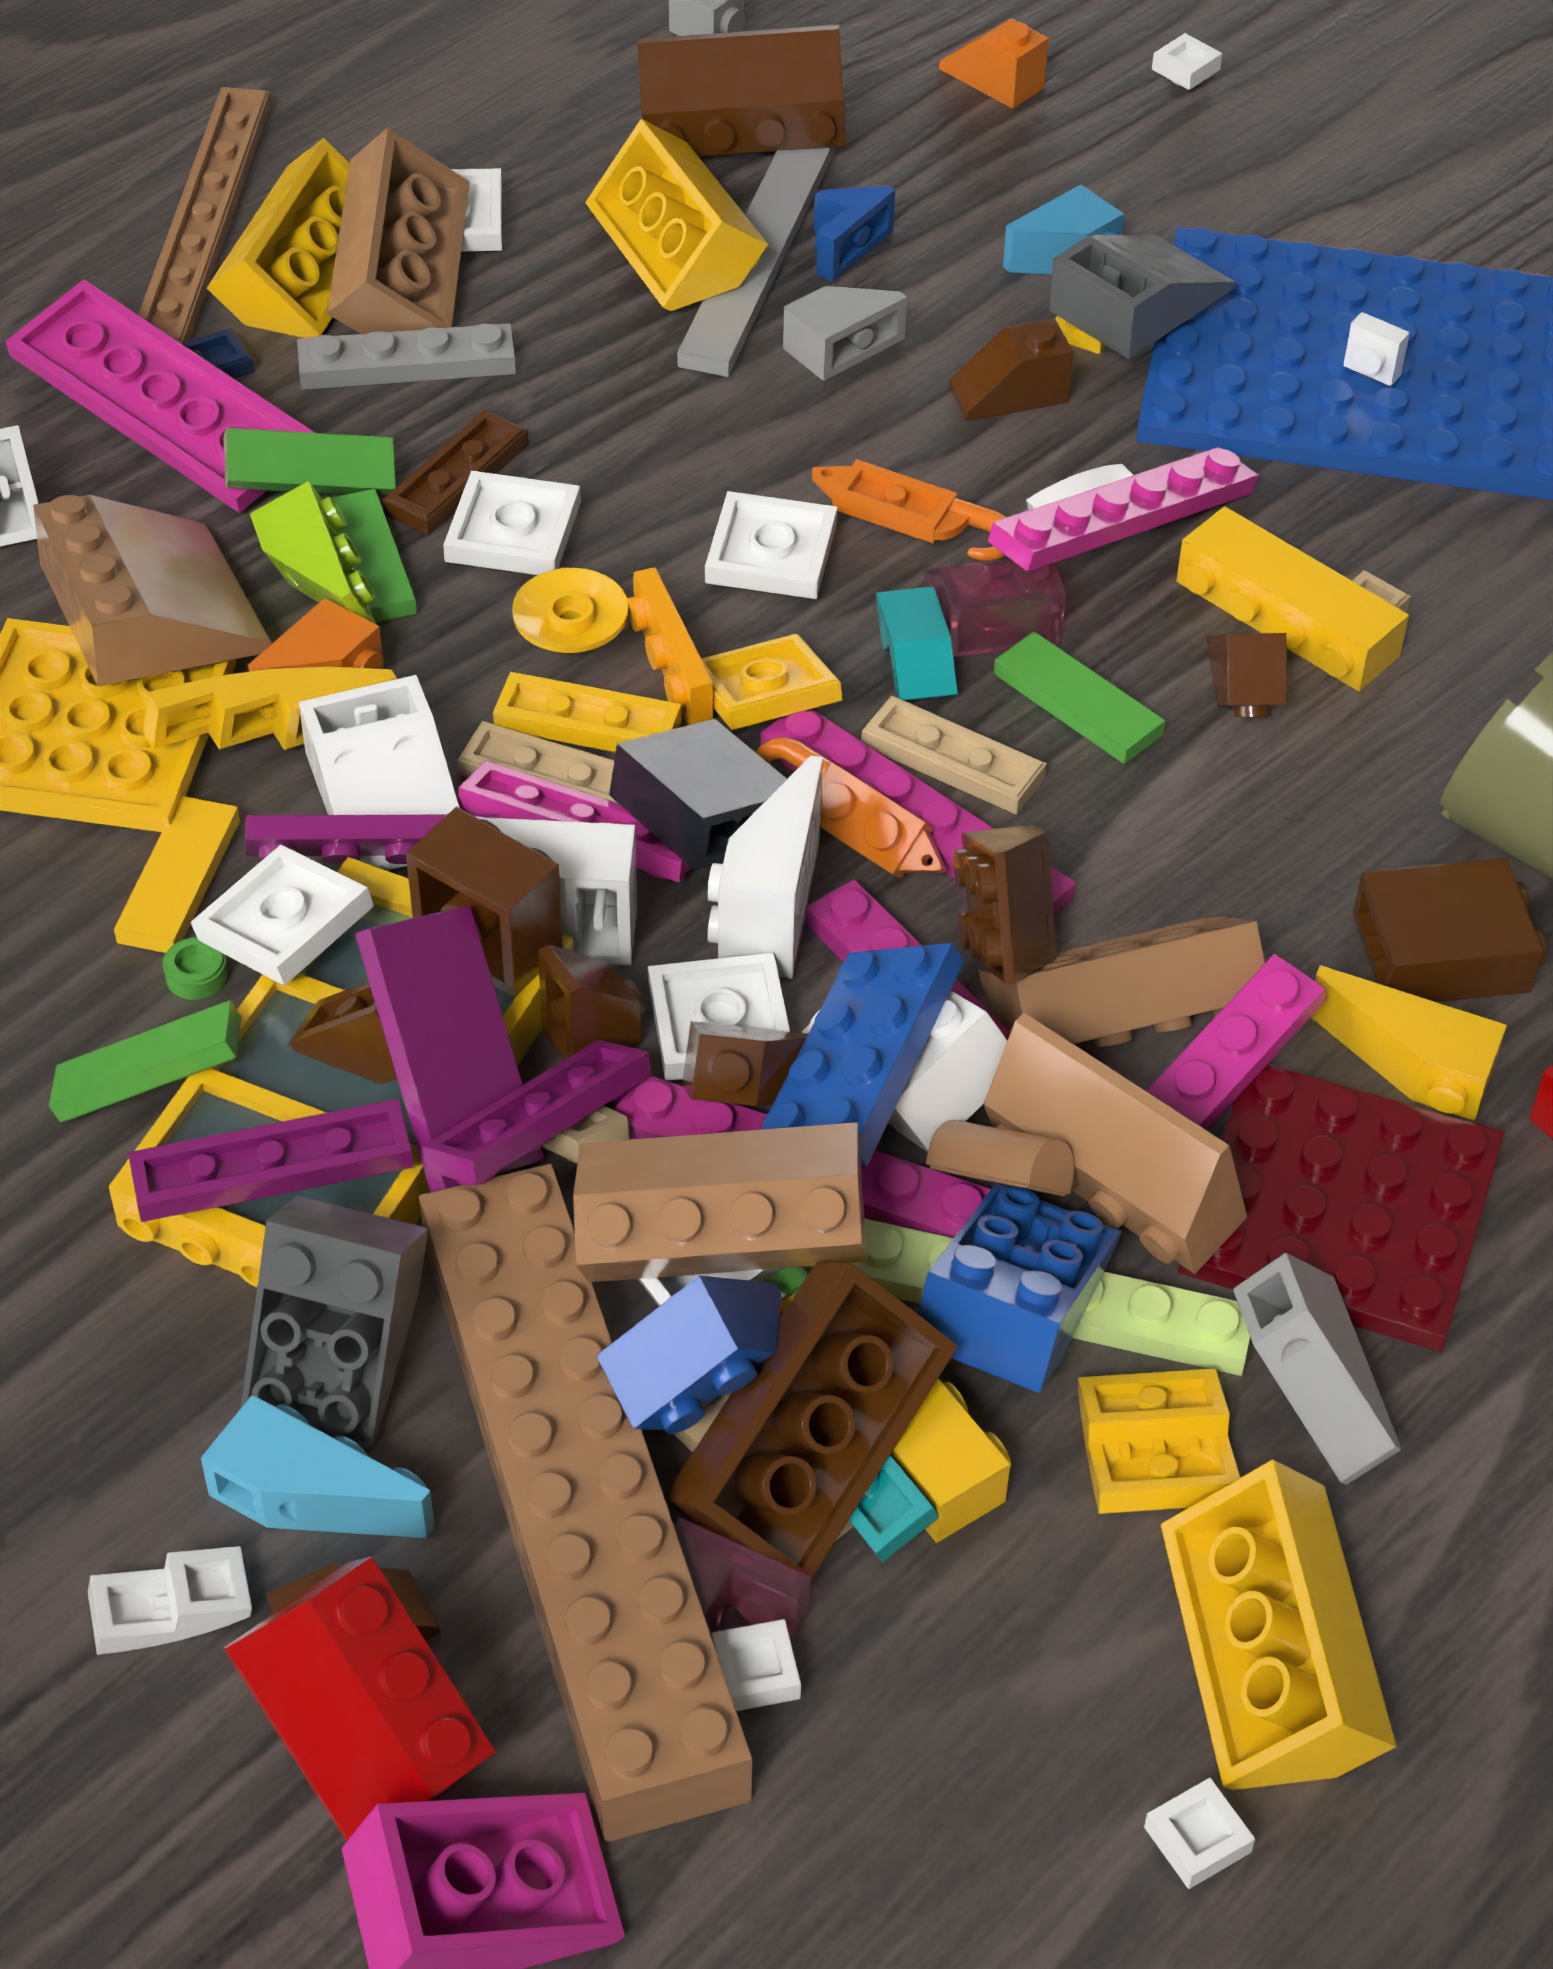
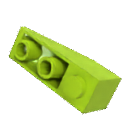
[250,481,376,624]

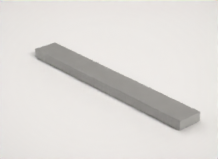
[677,146,838,377]

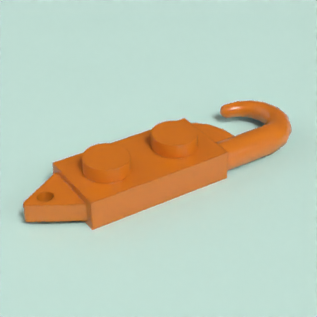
[812,459,1007,561]
[755,737,947,879]

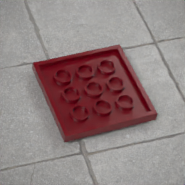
[1177,1064,1504,1353]

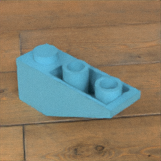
[201,1395,435,1538]

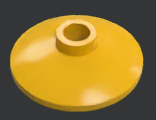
[512,568,628,653]

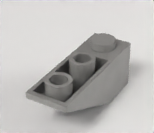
[1233,1253,1402,1485]

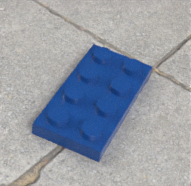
[761,943,965,1166]

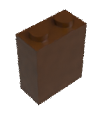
[1353,858,1546,1002]

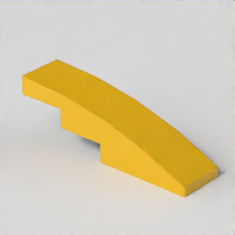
[143,666,397,750]

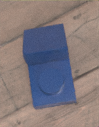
[814,186,895,282]

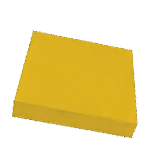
[701,634,842,730]

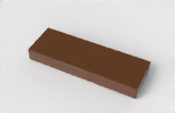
[383,410,529,536]

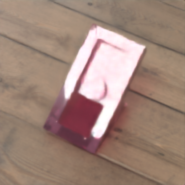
[674,1517,811,1638]

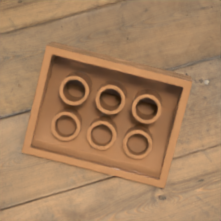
[33,495,271,686]

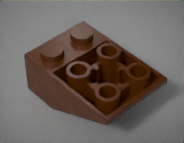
[953,825,1057,984]

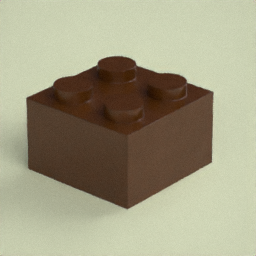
[406,807,563,997]

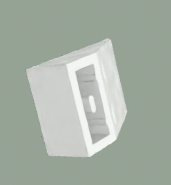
[299,675,459,871]
[476,816,637,965]
[801,990,1008,1152]

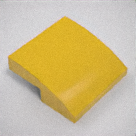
[1077,1368,1240,1514]

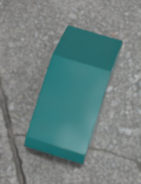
[875,586,958,702]

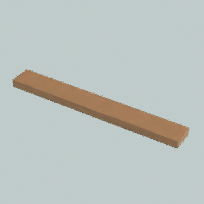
[138,87,271,344]

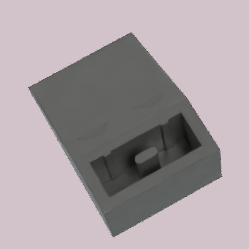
[1049,235,1235,359]
[240,1196,429,1451]

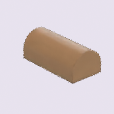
[926,1120,1074,1197]

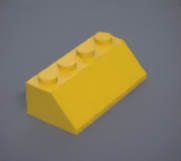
[585,119,769,311]
[206,138,350,338]
[1160,1459,1397,1790]

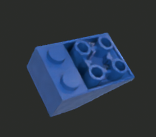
[917,1183,1122,1393]

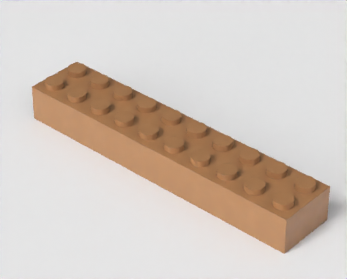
[419,1164,752,1843]

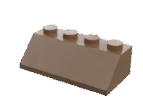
[327,128,470,334]
[978,915,1265,1047]
[983,1013,1247,1274]
[573,1122,867,1282]

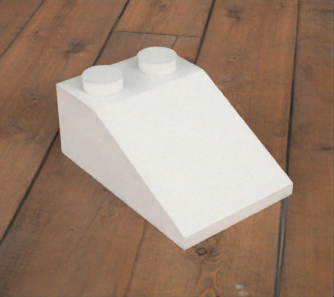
[708,756,823,979]

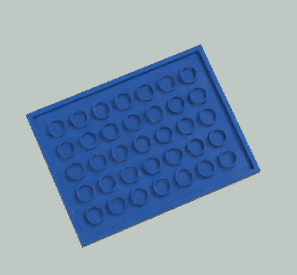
[1136,227,1553,500]

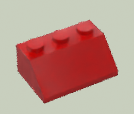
[223,1556,496,1842]

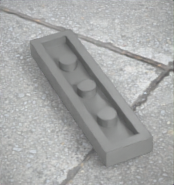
[297,323,516,390]

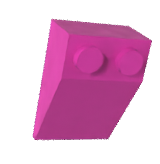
[342,1793,625,1969]

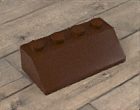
[637,24,846,156]
[664,1262,958,1588]

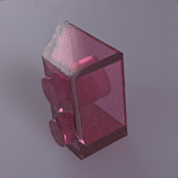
[925,559,1066,656]

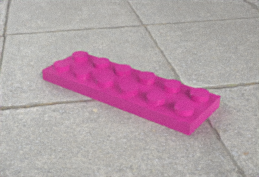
[5,279,315,513]

